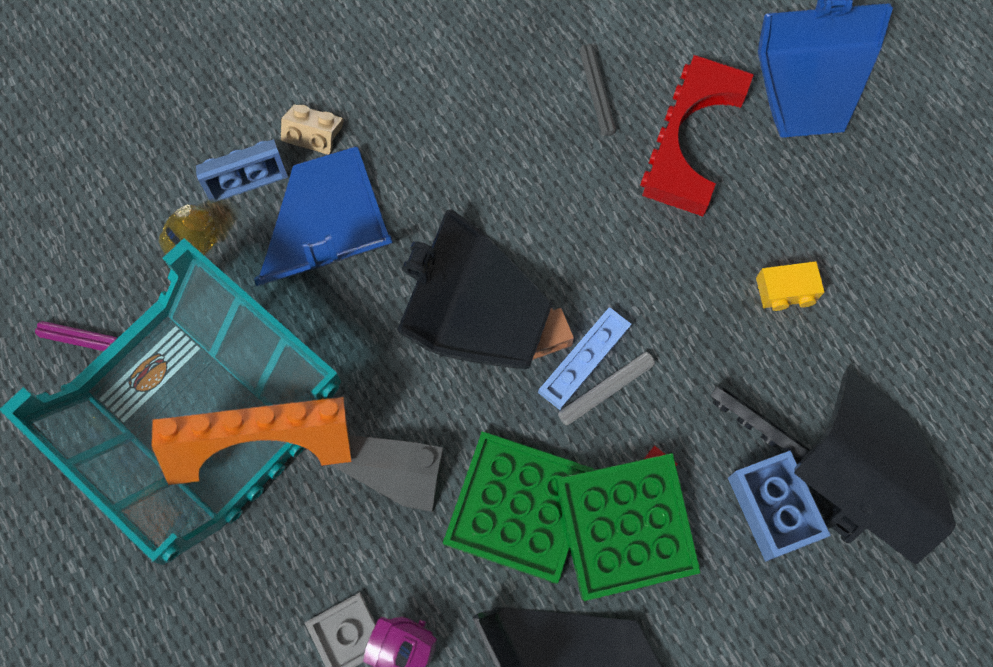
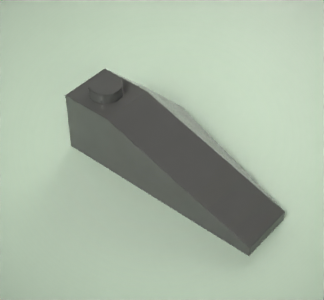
[330,435,444,512]

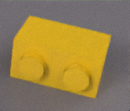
[756,261,824,311]

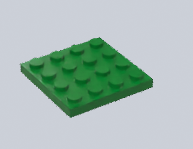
[442,431,594,584]
[555,453,700,601]

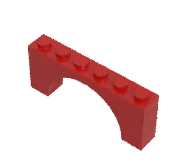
[640,55,754,217]

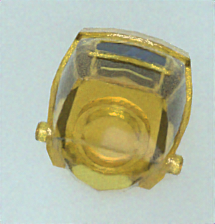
[159,204,218,255]

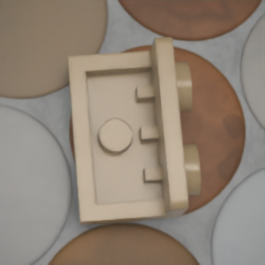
[281,104,343,155]

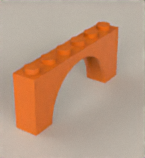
[152,397,351,485]

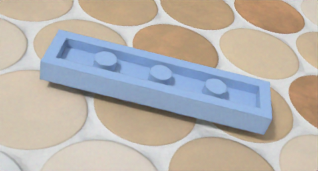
[538,307,631,410]

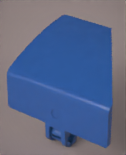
[758,0,893,138]
[254,147,393,287]

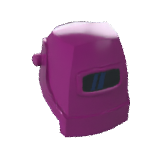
[363,617,437,667]

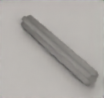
[558,352,655,426]

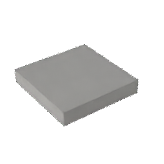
[305,592,376,667]

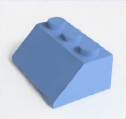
[196,139,288,204]

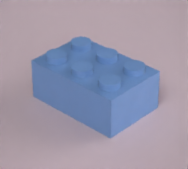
[728,451,831,562]

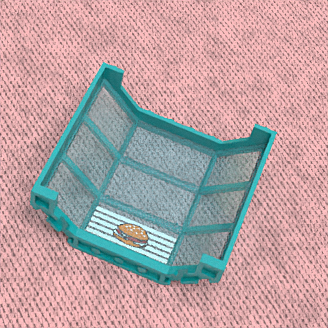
[0,238,341,565]

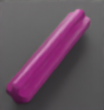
[35,321,117,351]

